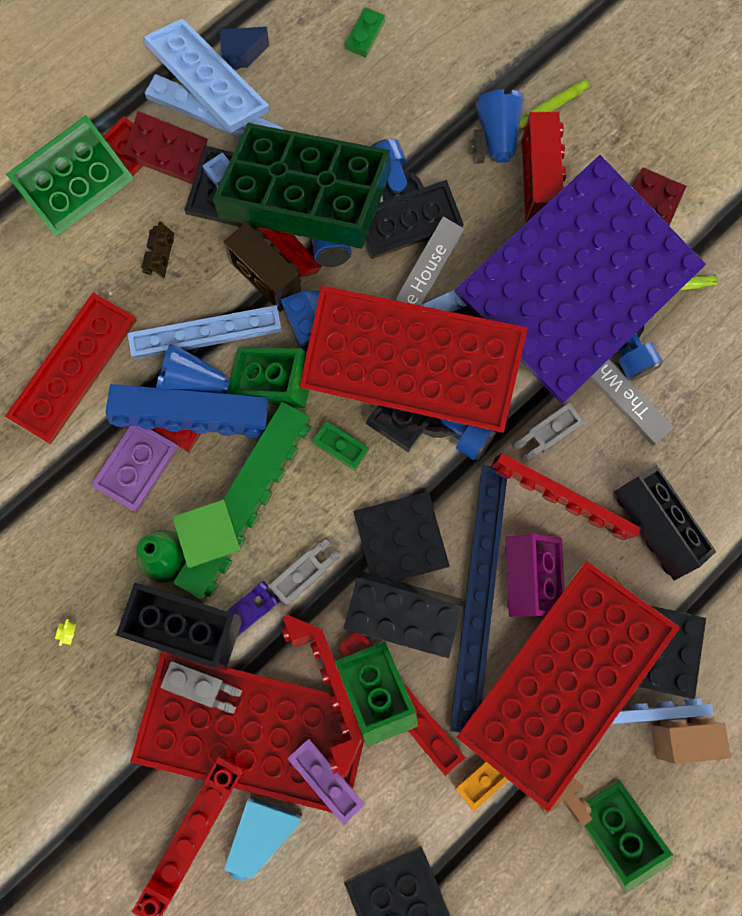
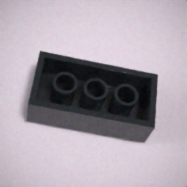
[343,571,464,659]
[116,582,244,670]

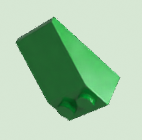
[226,348,309,408]
[335,642,418,748]
[583,780,673,894]

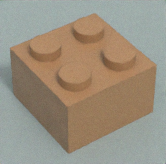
[652,716,731,764]

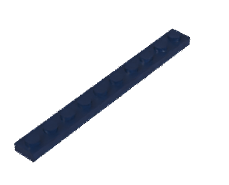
[449,465,507,733]

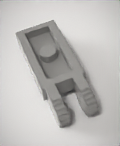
[513,403,585,463]
[269,539,341,607]
[160,661,242,713]

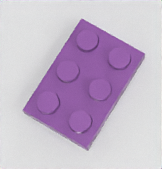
[91,425,179,513]

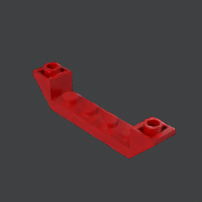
[281,615,363,779]
[132,756,244,916]

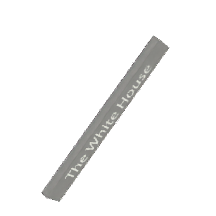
[395,217,464,305]
[590,359,674,446]

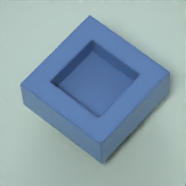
[202,153,230,188]

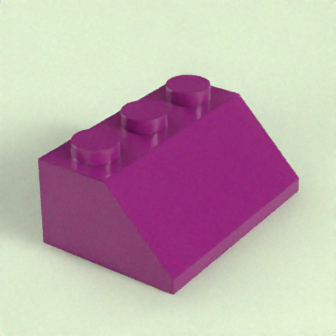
[505,534,565,618]

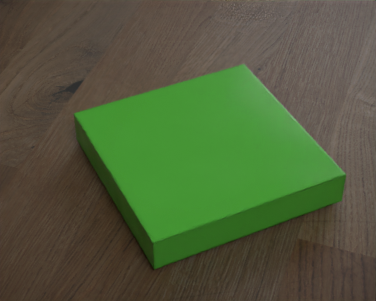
[172,499,241,569]

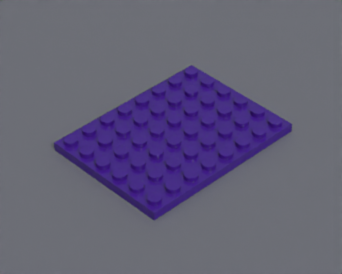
[454,155,706,404]

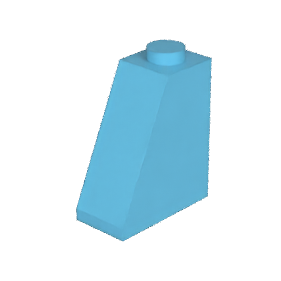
[224,797,302,881]

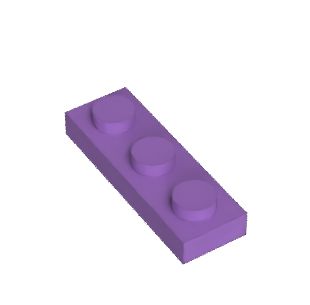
[287,738,365,825]

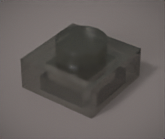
[468,129,487,164]

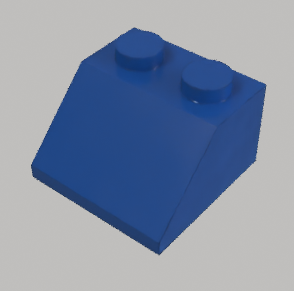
[281,290,320,352]

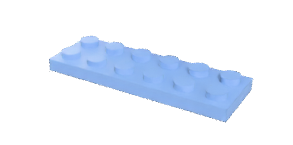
[144,18,269,133]

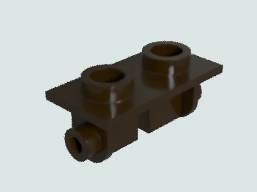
[141,222,175,278]

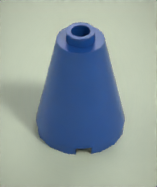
[475,89,524,163]
[156,344,230,394]

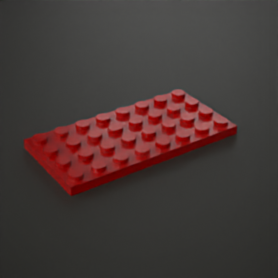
[299,285,528,433]
[456,561,680,812]
[130,651,364,813]

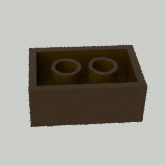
[223,222,301,312]

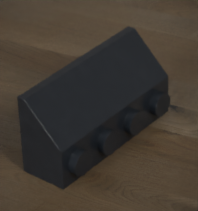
[614,465,716,581]

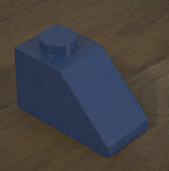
[220,26,269,70]

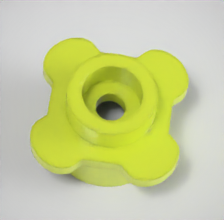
[55,619,76,646]

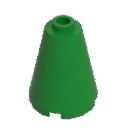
[136,530,186,582]

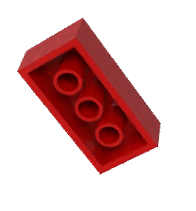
[521,112,566,224]

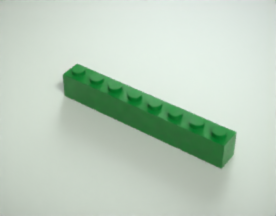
[173,402,312,601]

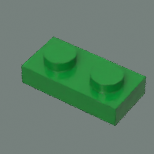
[345,7,385,58]
[312,421,369,471]

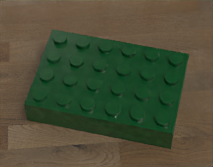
[213,123,391,249]

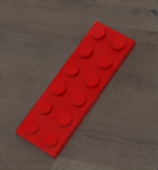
[5,292,137,445]

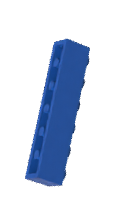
[105,384,268,438]

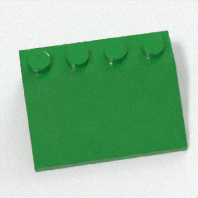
[6,115,134,237]

